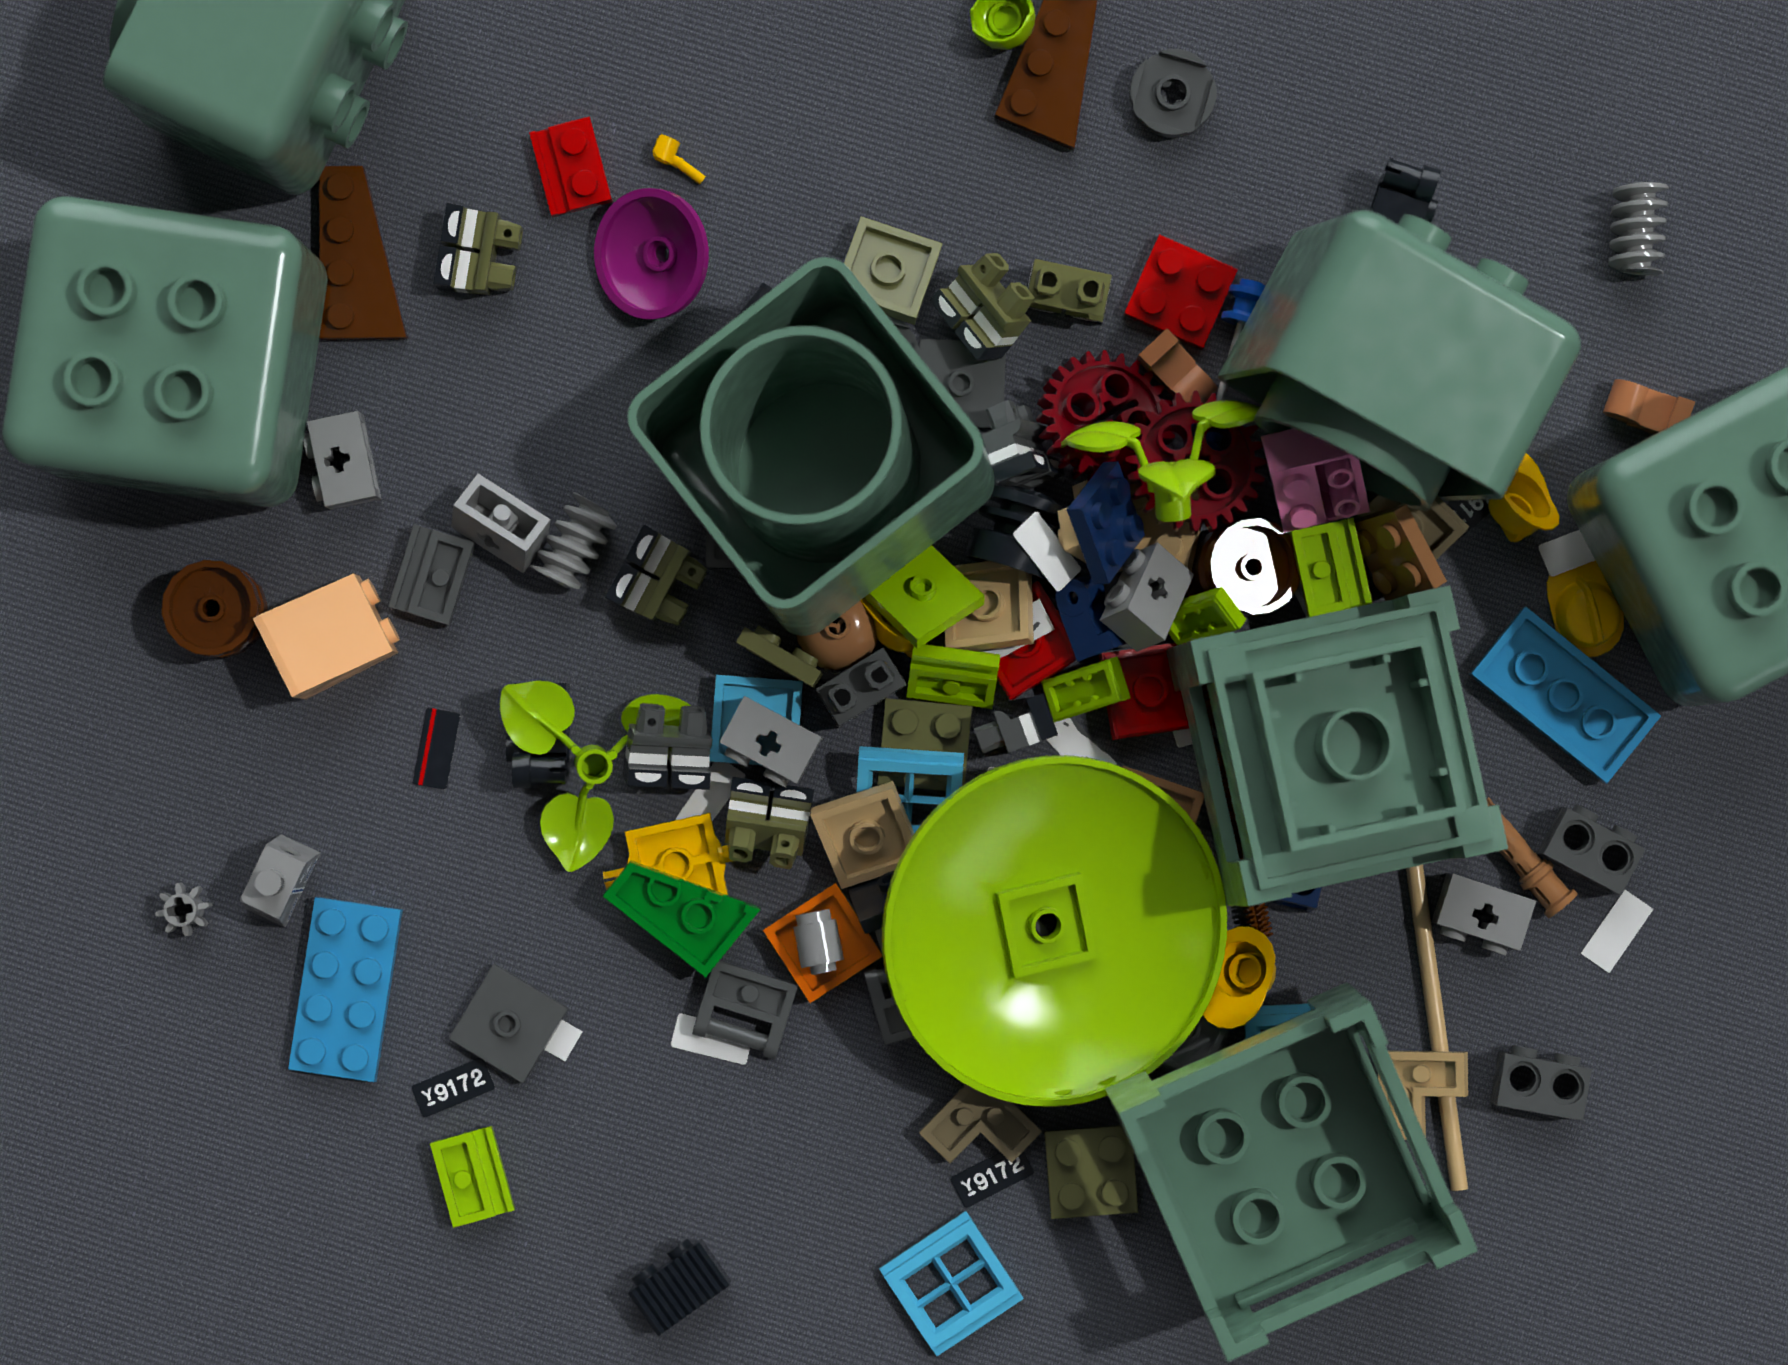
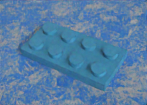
[1469,606,1661,784]
[288,897,403,1082]

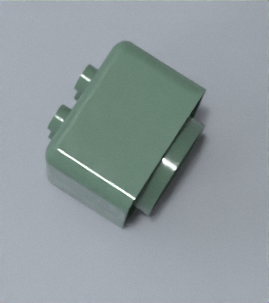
[103,0,408,195]
[2,196,328,507]
[1217,210,1581,511]
[628,257,995,636]
[1567,366,1788,707]

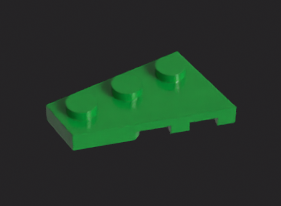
[603,860,761,977]

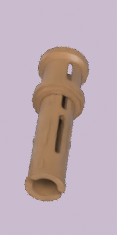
[1486,797,1578,919]

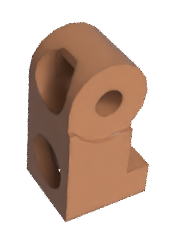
[1136,328,1218,403]
[1603,379,1695,435]

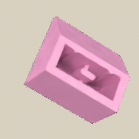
[1261,428,1370,533]

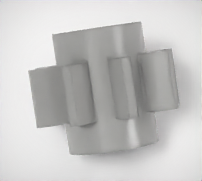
[155,882,213,937]

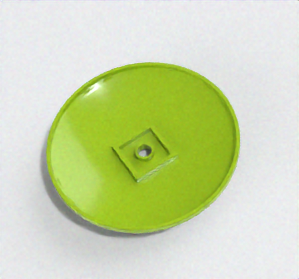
[882,755,1227,1107]

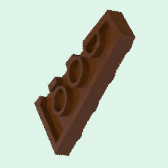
[995,0,1097,151]
[319,166,408,340]

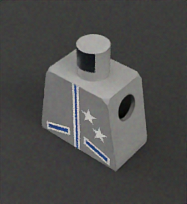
[240,834,321,927]

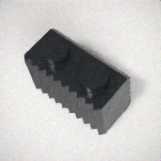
[628,1238,731,1336]

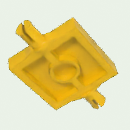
[603,813,732,895]

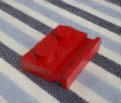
[529,116,613,218]

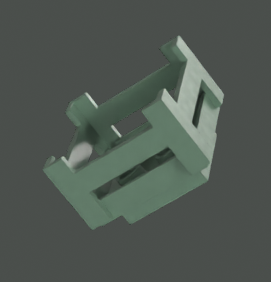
[1166,585,1509,906]
[1105,982,1478,1362]

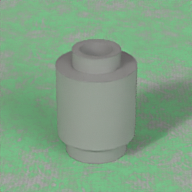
[793,909,844,975]

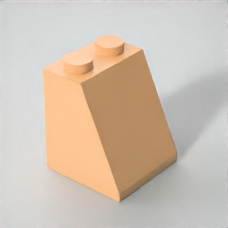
[253,573,400,700]

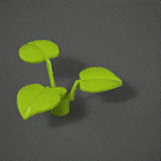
[1061,400,1260,522]
[500,680,691,872]

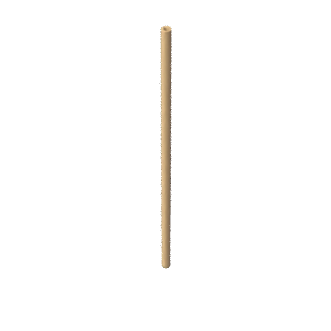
[1406,865,1468,1191]

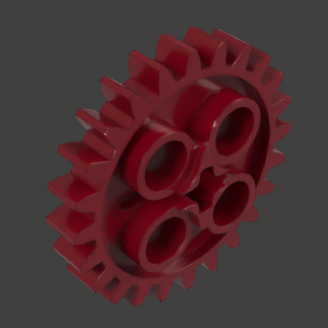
[1036,350,1175,484]
[1123,391,1267,534]

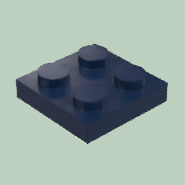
[1067,461,1145,584]

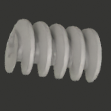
[1608,182,1669,276]
[529,492,617,589]

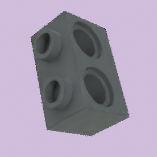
[1536,804,1645,895]
[1490,1045,1592,1121]

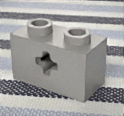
[303,411,382,510]
[451,474,551,573]
[1100,542,1194,652]
[720,696,822,787]
[1431,873,1536,956]

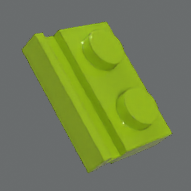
[1290,518,1372,617]
[906,644,1000,709]
[430,1125,515,1228]

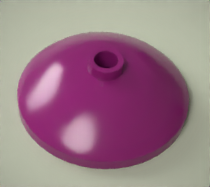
[594,188,709,319]

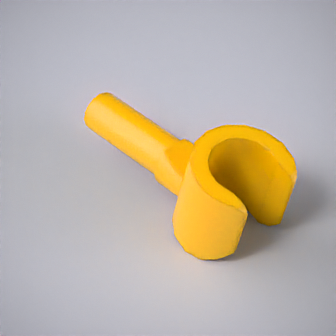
[652,134,706,185]

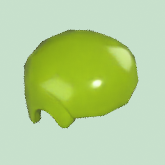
[970,0,1035,50]

